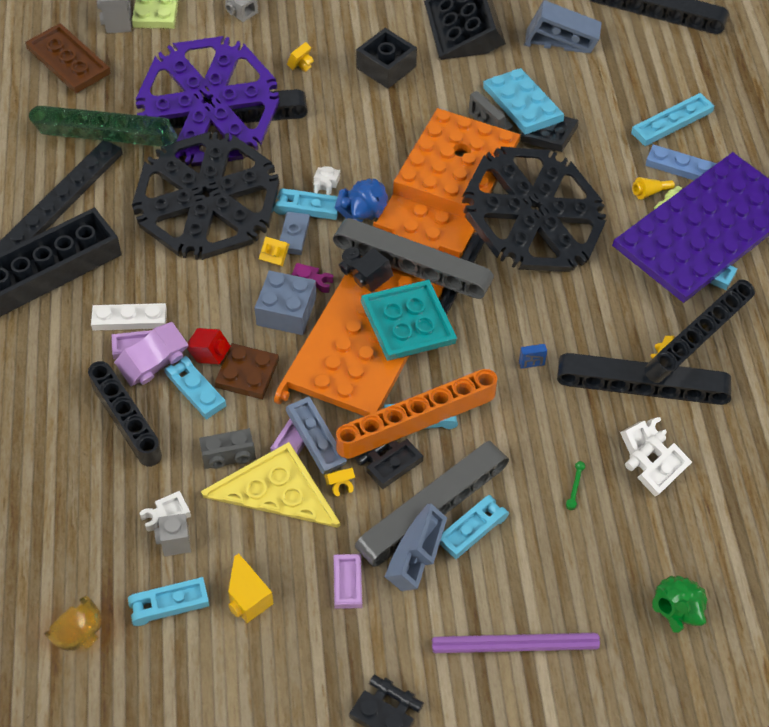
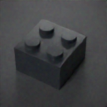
[356,28,417,89]

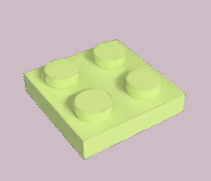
[132,0,179,28]

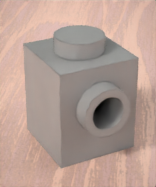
[225,0,258,22]
[154,513,191,556]

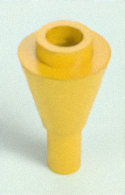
[632,177,675,200]

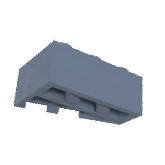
[524,0,601,54]

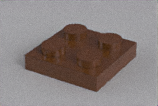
[215,343,279,400]

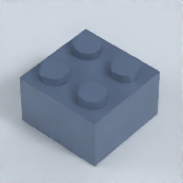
[255,270,316,335]

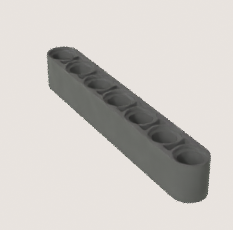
[333,218,494,299]
[355,441,509,567]

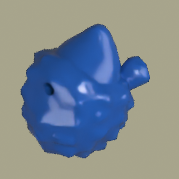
[341,178,388,222]

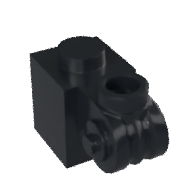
[339,247,394,292]

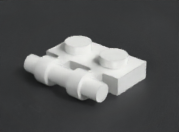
[625,432,692,497]

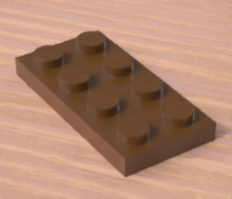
[25,23,111,94]

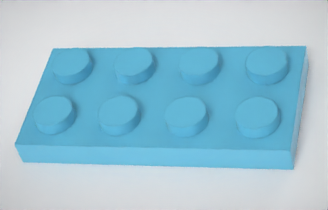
[483,68,564,134]

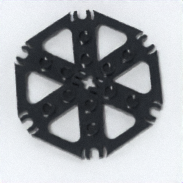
[132,131,280,260]
[462,147,606,272]

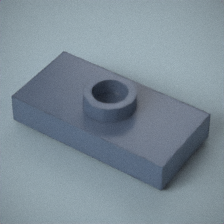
[280,212,310,255]

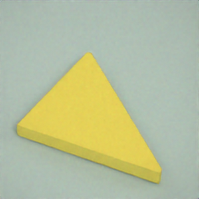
[201,442,340,527]

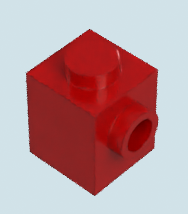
[187,328,231,365]

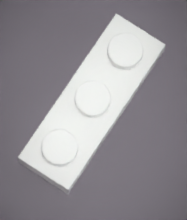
[91,303,167,331]

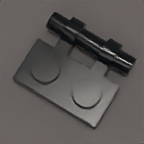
[355,438,423,489]
[349,674,424,727]

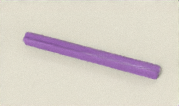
[432,633,600,653]

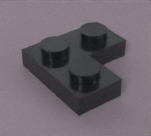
[521,116,579,152]

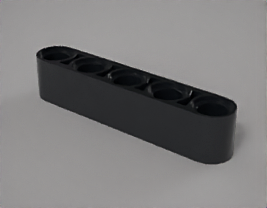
[88,361,162,467]

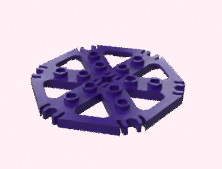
[136,36,279,167]

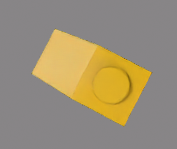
[228,553,273,623]

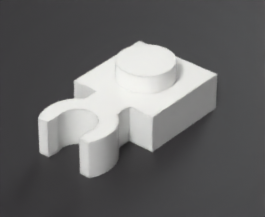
[314,166,340,195]
[620,417,667,455]
[139,491,191,531]

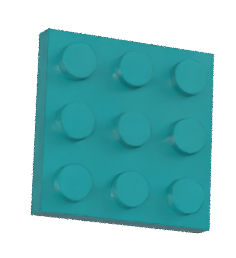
[360,280,457,361]

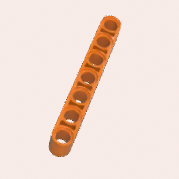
[336,369,497,459]

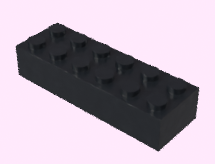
[0,207,122,317]

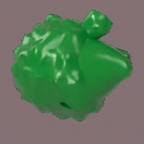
[652,575,707,633]

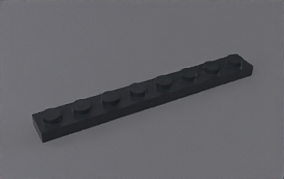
[0,139,123,253]

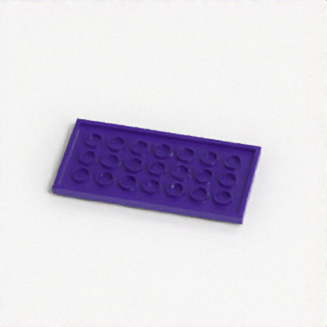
[612,152,769,303]

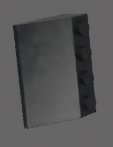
[424,0,506,60]

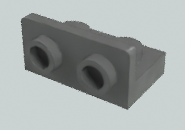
[469,91,513,131]
[199,428,256,469]

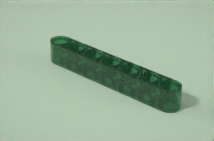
[29,106,178,147]

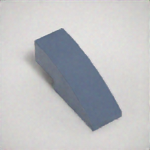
[385,503,447,591]

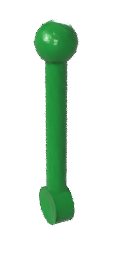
[566,461,585,510]

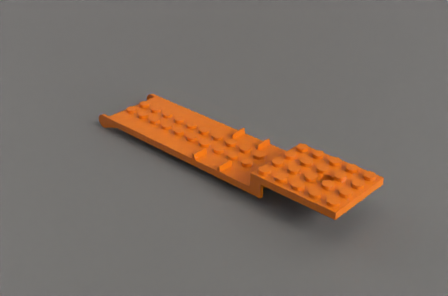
[274,108,520,416]

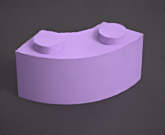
[114,322,189,386]

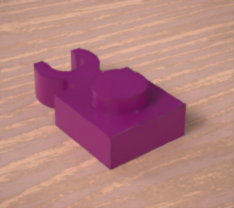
[291,263,334,293]

